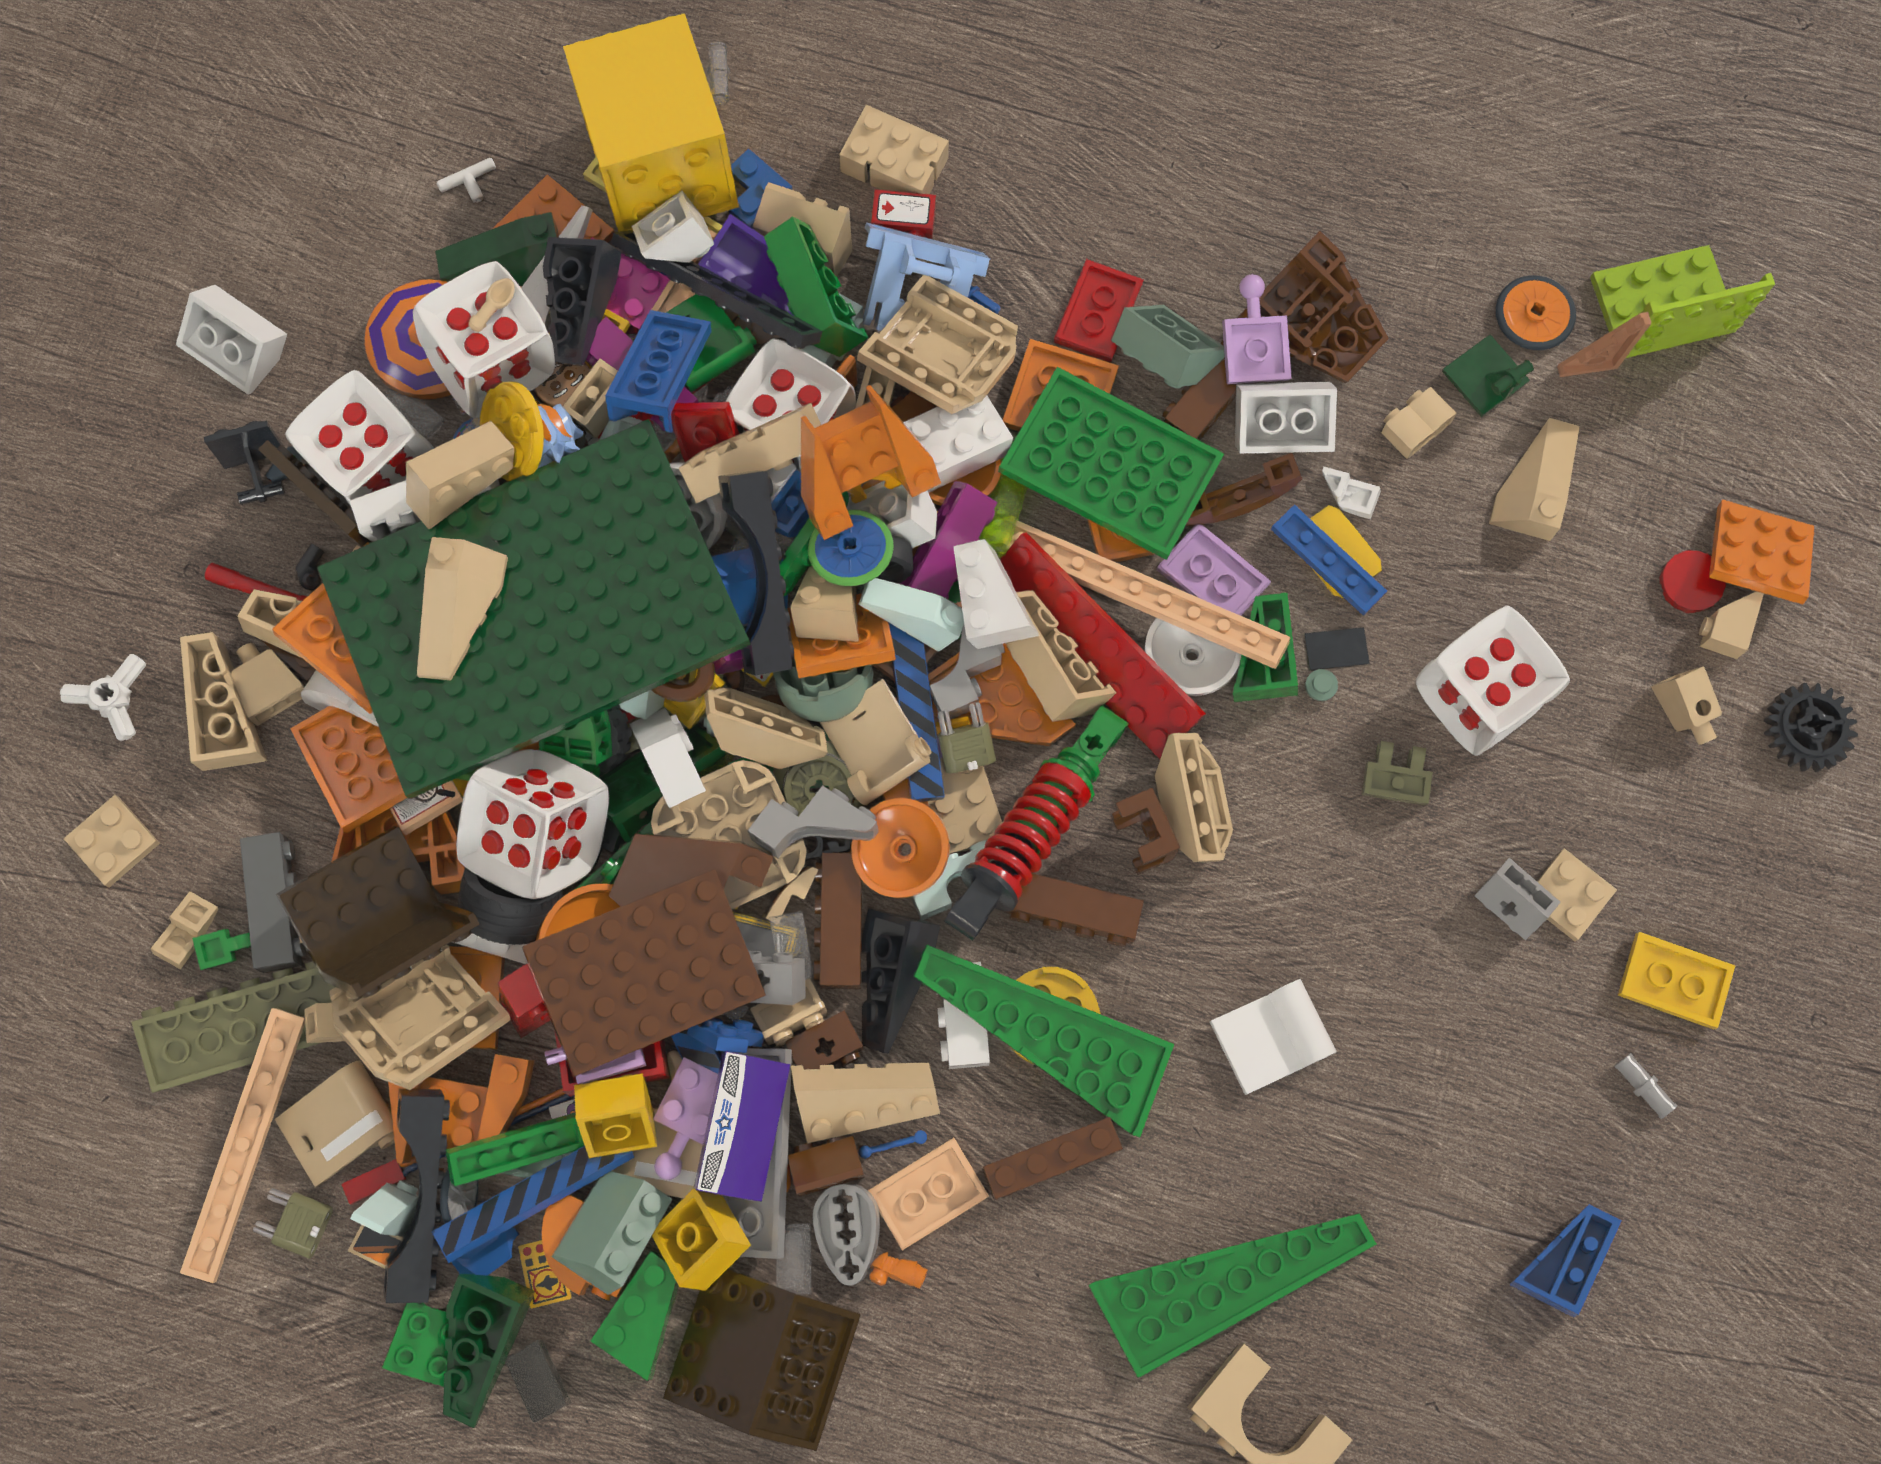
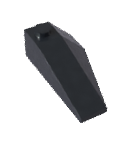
[543,237,622,366]
[861,908,940,1054]

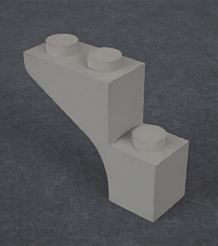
[930,624,1005,721]
[748,785,879,858]

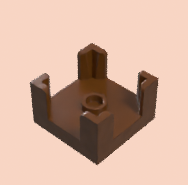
[1111,788,1180,875]

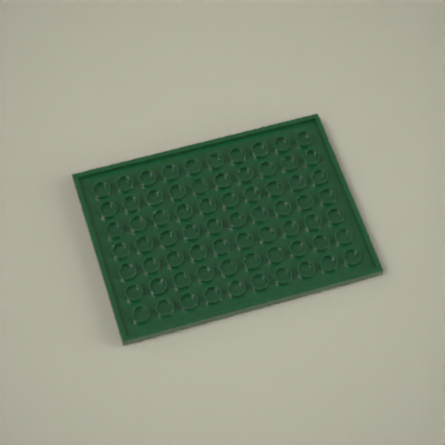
[317,419,751,799]

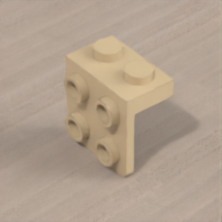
[750,978,828,1047]

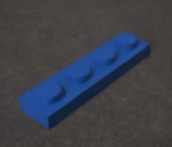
[1271,504,1387,616]

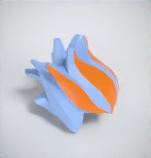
[537,404,583,469]

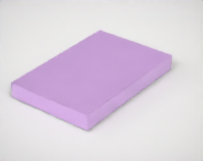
[1157,524,1271,616]

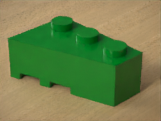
[1233,593,1298,702]
[591,1251,679,1381]

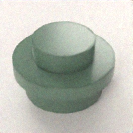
[1305,669,1338,701]

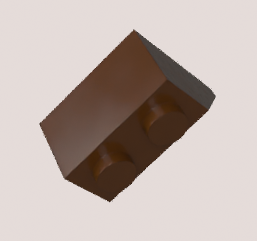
[788,1135,865,1197]

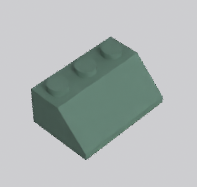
[1111,305,1225,388]
[551,1171,672,1295]

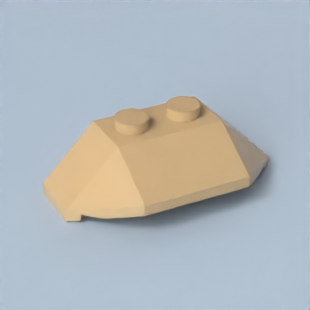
[704,687,828,769]
[1155,733,1233,862]

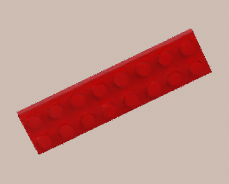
[1000,532,1206,759]

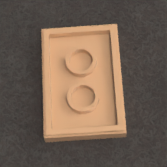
[868,1138,989,1251]

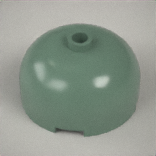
[773,657,873,722]

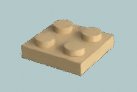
[64,795,160,888]
[1537,848,1617,941]

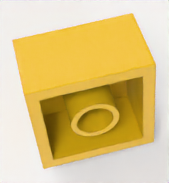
[574,1073,657,1159]
[652,1188,751,1291]

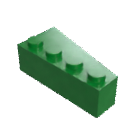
[764,216,868,357]

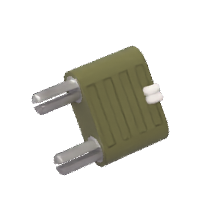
[938,702,996,773]
[253,1188,333,1259]

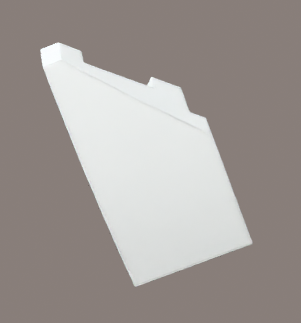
[1322,467,1381,519]

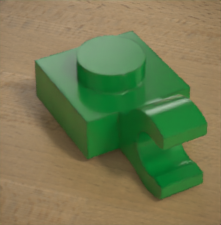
[192,929,251,970]

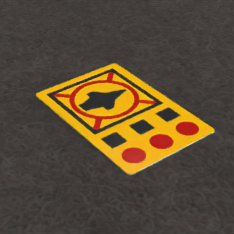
[518,1240,571,1309]

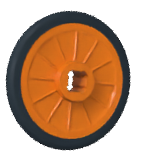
[1496,275,1576,350]

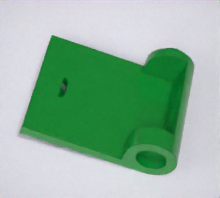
[666,294,757,393]

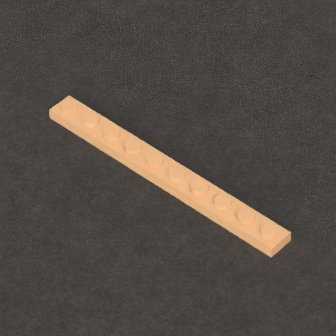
[986,513,1290,669]

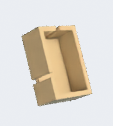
[839,105,949,194]

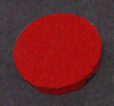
[1659,550,1726,613]

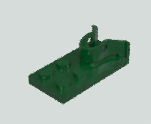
[599,724,726,843]

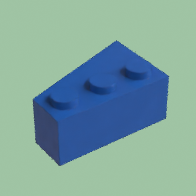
[1510,1204,1622,1318]

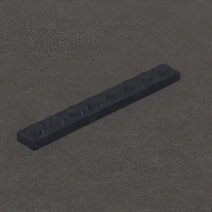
[611,230,823,349]

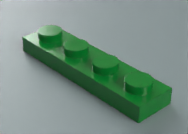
[445,1112,585,1186]

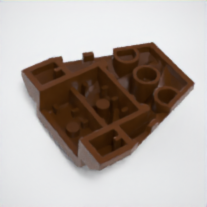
[1236,231,1389,383]

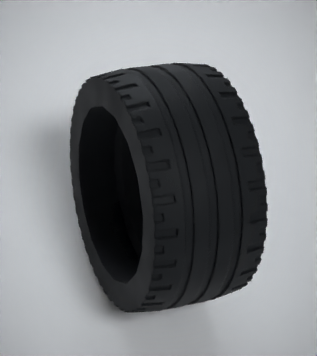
[458,867,562,945]

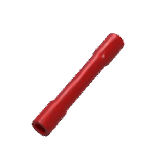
[205,562,308,601]

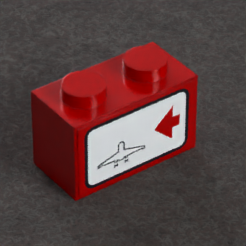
[871,189,936,239]

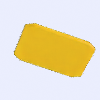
[1310,505,1382,598]

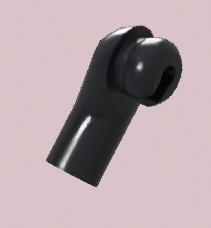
[295,544,324,590]

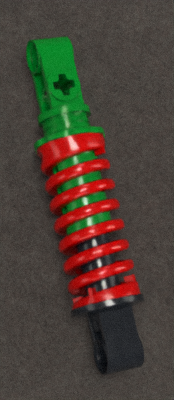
[944,705,1129,941]

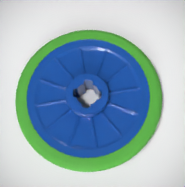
[808,510,894,586]

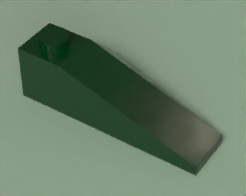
[435,212,559,286]
[443,1273,535,1428]

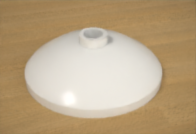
[1145,618,1242,696]

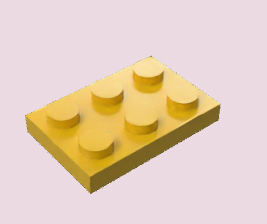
[1618,932,1735,1030]

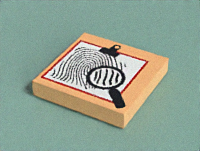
[390,780,463,835]

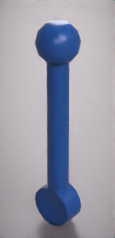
[858,1130,927,1159]

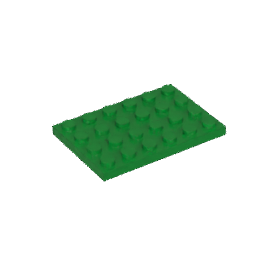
[998,367,1224,560]

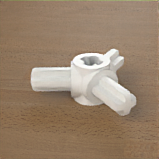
[60,654,146,741]

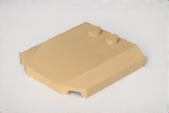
[857,275,1018,414]
[329,945,510,1090]

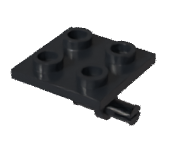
[204,420,285,505]

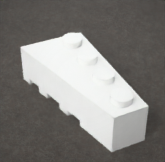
[350,479,500,542]

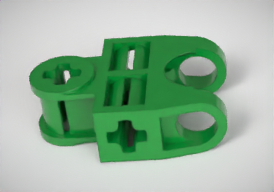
[539,710,612,778]

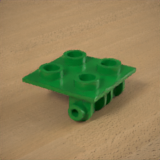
[382,1303,449,1387]

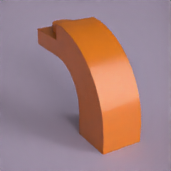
[542,1195,627,1301]

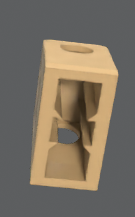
[231,643,305,726]
[1651,666,1722,745]

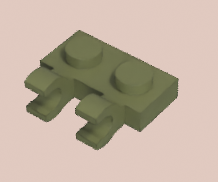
[1362,741,1433,806]

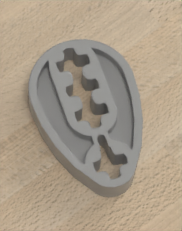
[813,1183,880,1285]

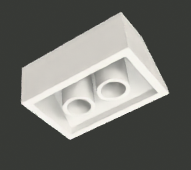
[176,285,287,394]
[846,481,937,549]

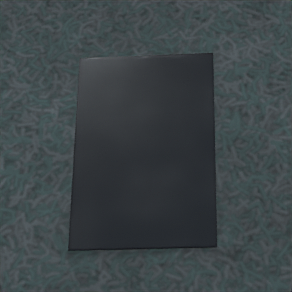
[1304,627,1370,670]

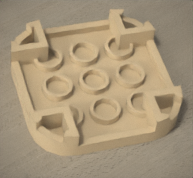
[651,760,806,910]

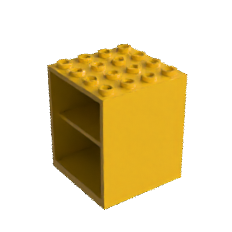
[563,13,739,232]

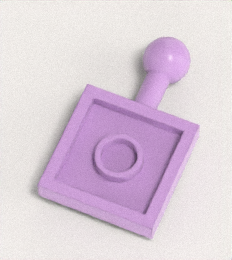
[1222,274,1291,384]
[653,1057,718,1180]

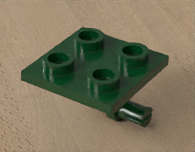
[1442,335,1534,417]

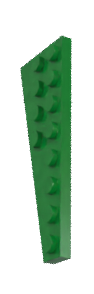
[913,945,1174,1138]
[1088,1213,1377,1378]

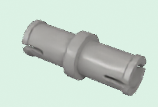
[1614,1053,1678,1119]

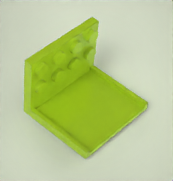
[1590,245,1775,358]

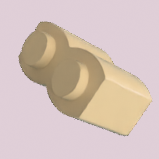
[1381,387,1457,459]

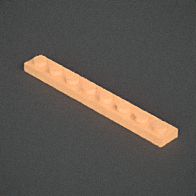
[180,1008,305,1283]

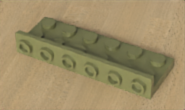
[131,961,335,1093]

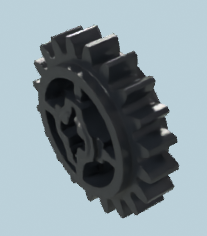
[1763,683,1858,772]

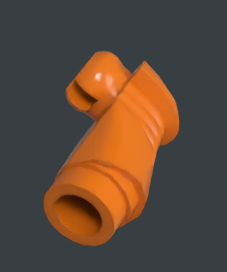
[869,1252,928,1289]

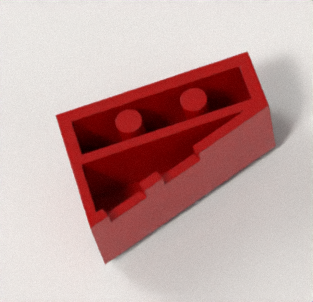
[498,963,550,1039]

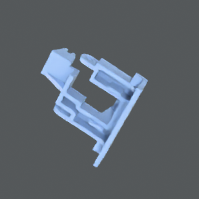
[863,222,990,331]

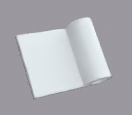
[1210,979,1337,1095]

